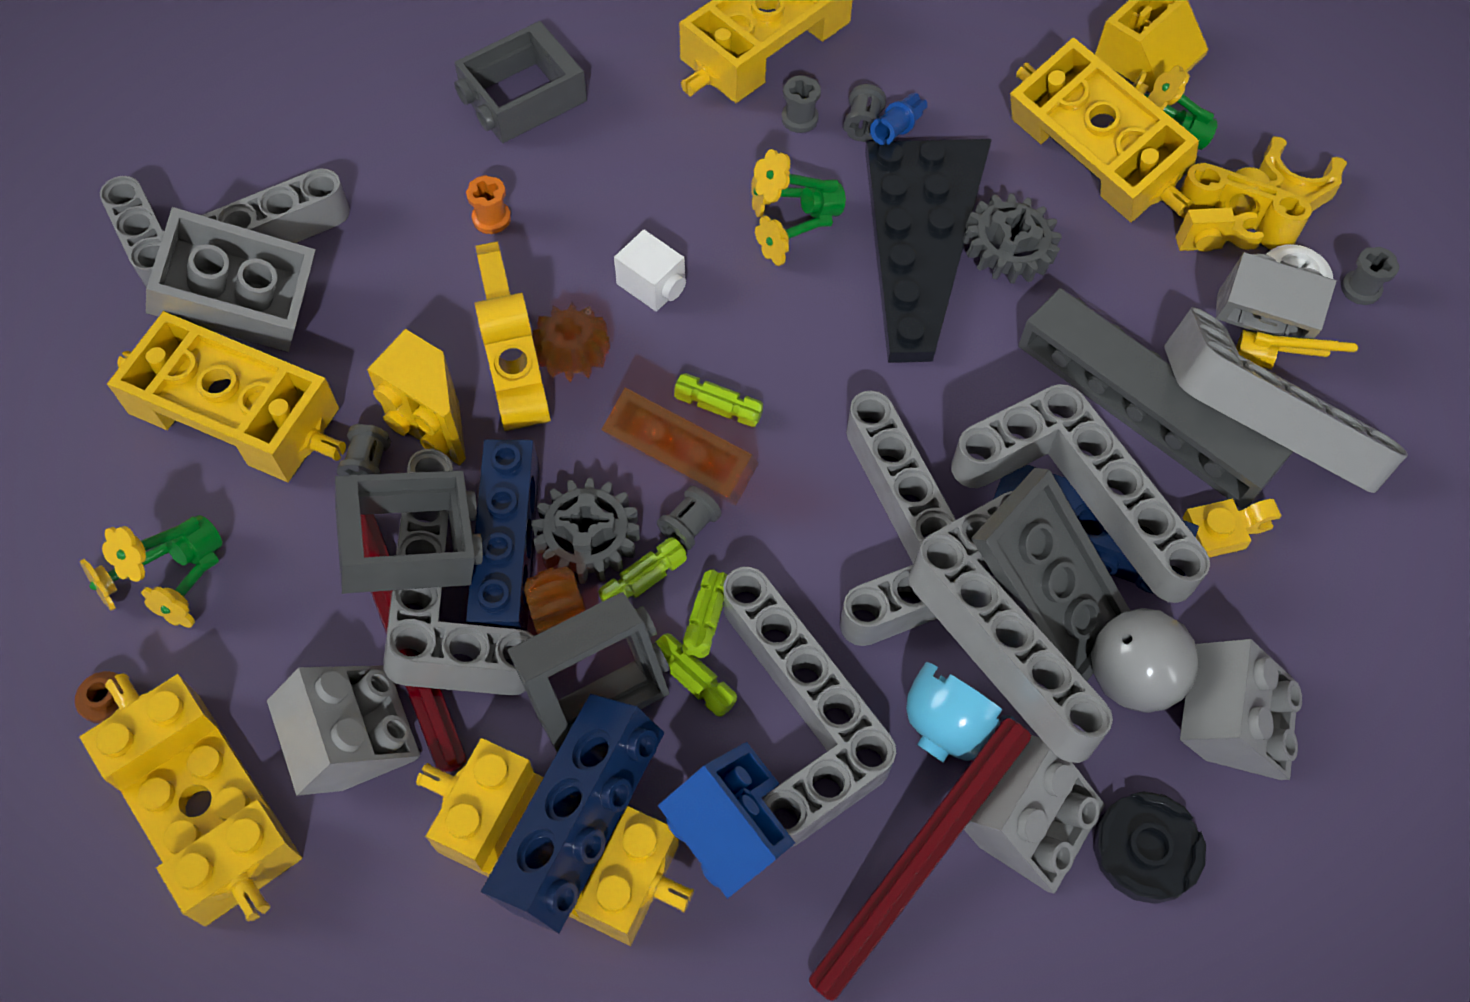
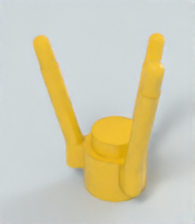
[1236,330,1358,369]

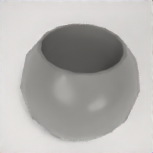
[1091,608,1199,713]

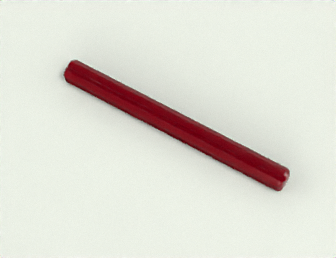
[360,514,467,772]
[809,718,1031,1001]

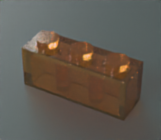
[601,387,759,506]

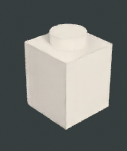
[614,230,686,312]

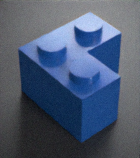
[658,741,796,899]

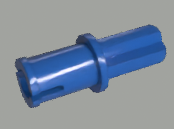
[870,93,928,145]

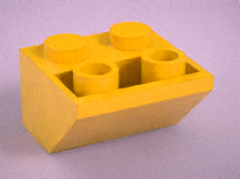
[1095,0,1208,93]
[367,329,466,465]

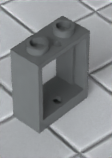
[454,21,587,144]
[335,470,483,594]
[507,592,670,753]

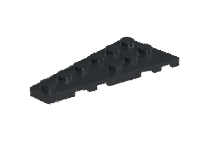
[865,139,992,363]

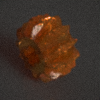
[532,302,611,383]
[524,566,586,634]

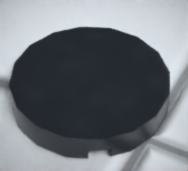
[1094,791,1206,904]

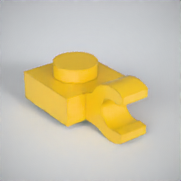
[1176,208,1264,252]
[1182,499,1282,558]

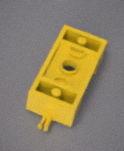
[679,0,853,103]
[1010,37,1199,223]
[107,311,346,483]
[79,673,303,927]
[416,738,694,946]

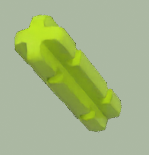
[674,373,763,427]
[598,537,687,602]
[682,569,727,659]
[655,633,737,717]

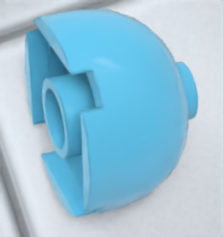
[906,662,1015,763]

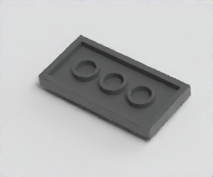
[971,468,1130,681]

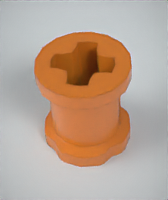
[466,175,511,234]

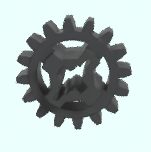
[963,193,1062,284]
[532,478,640,584]

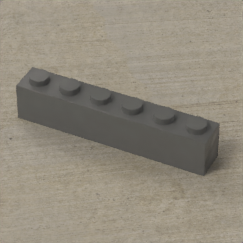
[1018,288,1293,509]

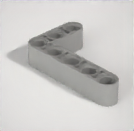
[100,168,350,288]
[1164,307,1408,493]
[951,384,1210,603]
[840,390,956,646]
[383,449,534,695]
[909,491,1113,763]
[723,567,896,849]

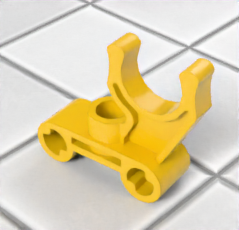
[1179,136,1347,250]
[474,241,551,431]

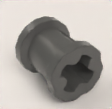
[782,76,821,133]
[843,84,887,142]
[1341,247,1400,305]
[337,424,391,476]
[657,486,722,550]

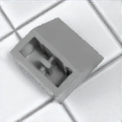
[1216,252,1337,339]
[1180,639,1302,780]
[267,665,420,796]
[964,735,1105,894]

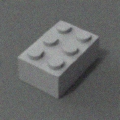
[146,207,316,352]

